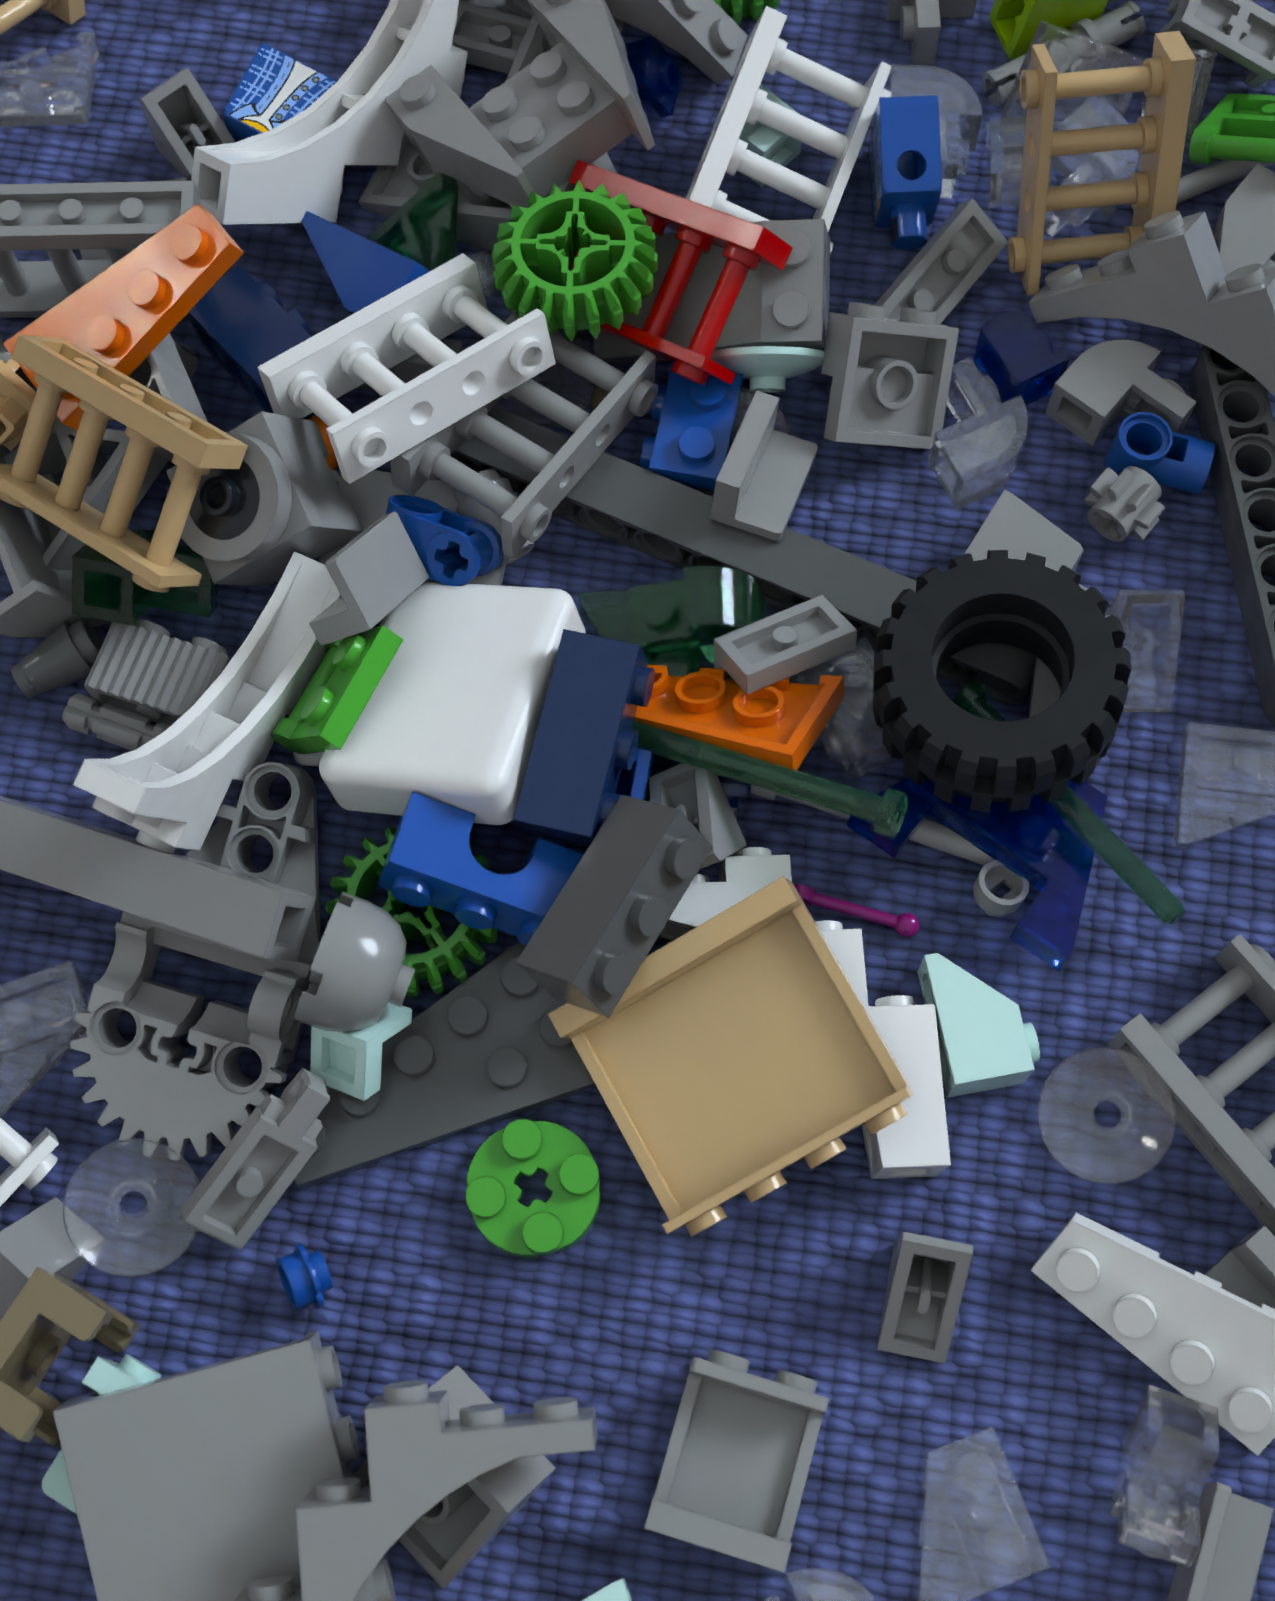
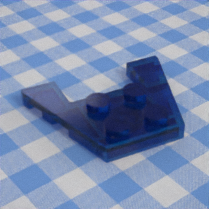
[846,777,1107,972]

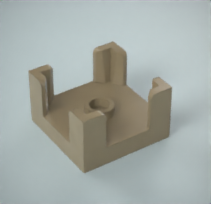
[0,1267,142,1447]

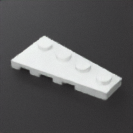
[1031,1213,1275,1456]

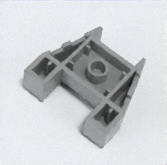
[384,0,655,209]

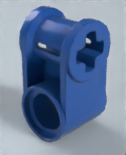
[386,495,503,586]

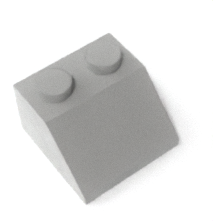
[354,1365,556,1589]

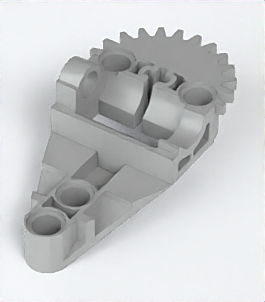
[70,762,321,1160]

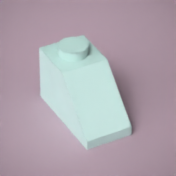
[917,953,1040,1098]

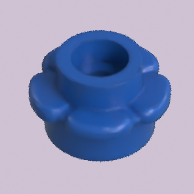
[276,1243,333,1311]

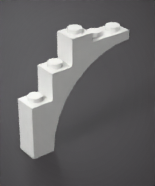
[191,0,468,225]
[73,551,341,853]
[658,847,951,1179]

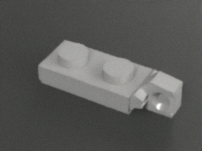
[180,1068,330,1250]

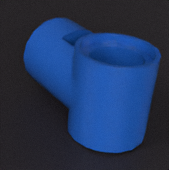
[1104,412,1215,495]

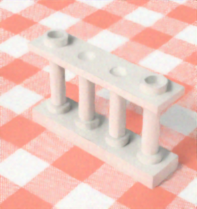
[672,6,892,254]
[257,253,556,484]

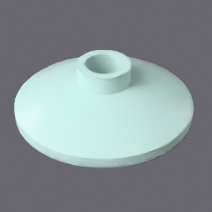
[710,346,825,393]

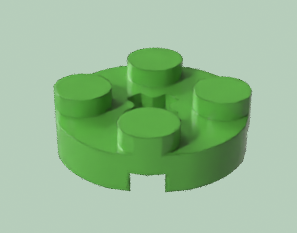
[466,1119,601,1258]

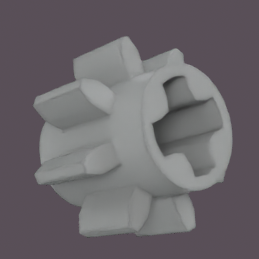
[1084,466,1165,542]

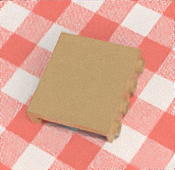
[548,876,915,1237]

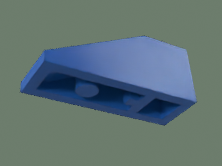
[301,211,430,314]

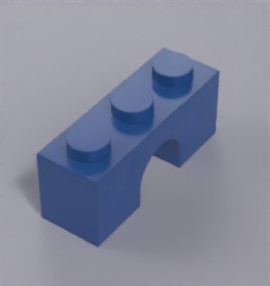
[377,792,584,946]

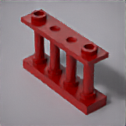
[568,160,793,386]

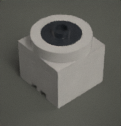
[166,411,363,586]

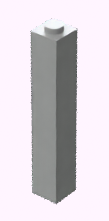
[0,795,316,962]

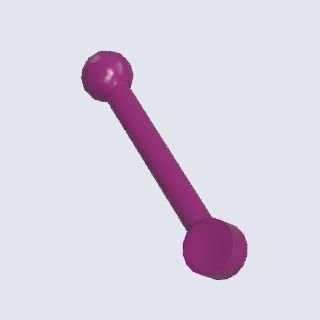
[793,884,920,937]

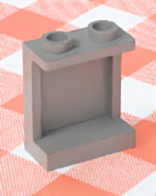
[644,1349,829,1573]

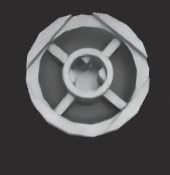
[294,892,415,1032]

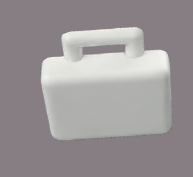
[293,581,586,825]

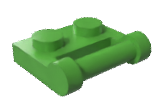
[1189,93,1275,165]
[271,625,403,754]

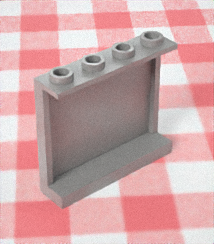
[53,1330,395,1601]

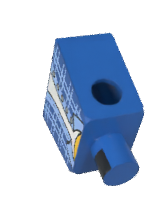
[223,42,337,142]
[868,95,942,250]

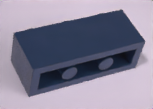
[186,266,345,420]
[513,629,655,847]

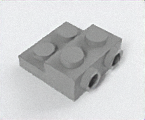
[821,302,959,450]

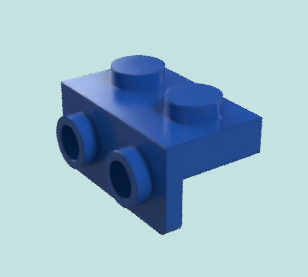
[640,362,743,490]

